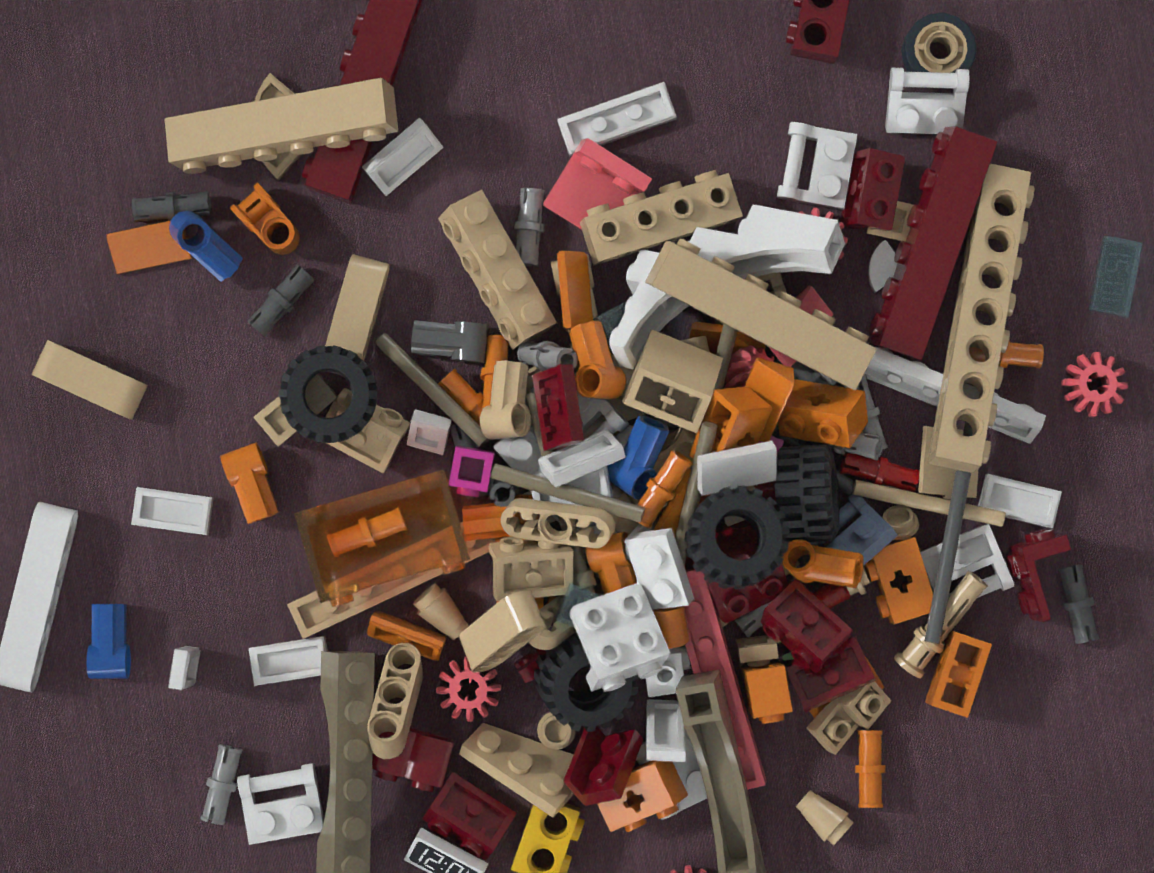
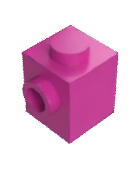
[449,445,495,497]

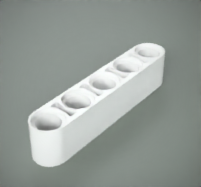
[0,502,78,693]

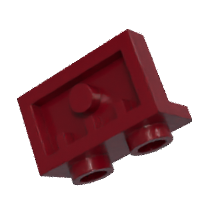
[840,148,905,231]
[532,364,584,451]
[760,578,853,673]
[785,637,876,713]
[564,726,644,806]
[422,772,517,860]

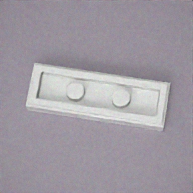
[557,82,677,156]

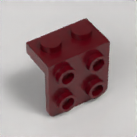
[690,520,788,623]
[1006,529,1071,623]

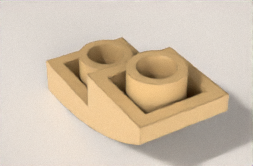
[807,681,891,755]

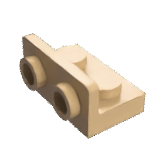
[326,388,411,473]
[489,537,573,601]

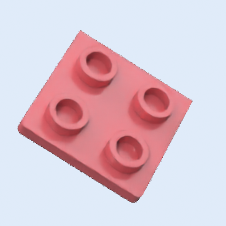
[543,138,652,230]

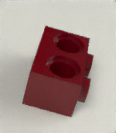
[785,0,849,64]

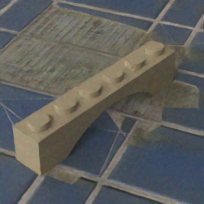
[316,651,375,873]
[676,670,766,873]

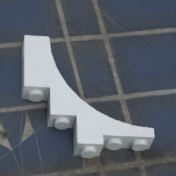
[609,205,845,369]

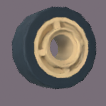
[901,12,977,89]

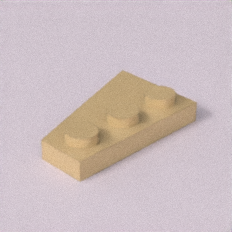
[459,723,574,818]

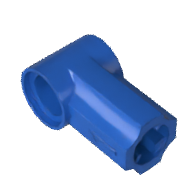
[169,211,243,282]
[607,415,669,500]
[87,604,131,679]

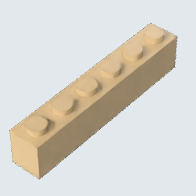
[165,78,398,174]
[645,238,877,390]

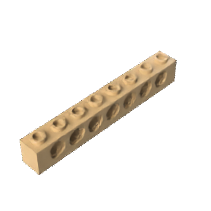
[928,163,1034,473]

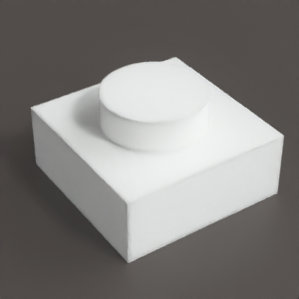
[406,409,452,455]

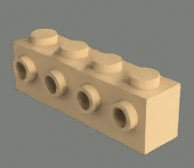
[579,170,743,266]
[438,189,557,350]

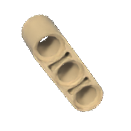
[325,254,390,360]
[32,340,148,420]
[459,590,545,673]
[367,643,423,759]

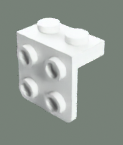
[624,510,694,610]
[570,584,670,692]

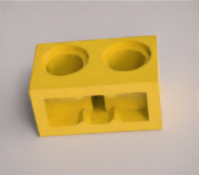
[511,803,585,873]

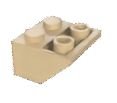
[622,329,723,433]

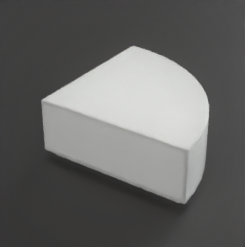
[868,240,898,293]

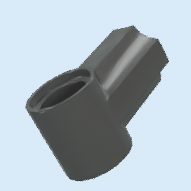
[411,320,489,363]

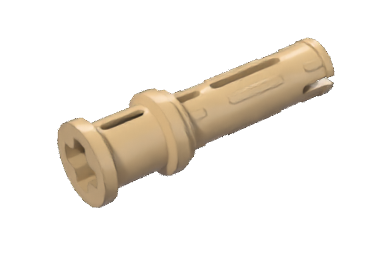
[894,571,988,679]

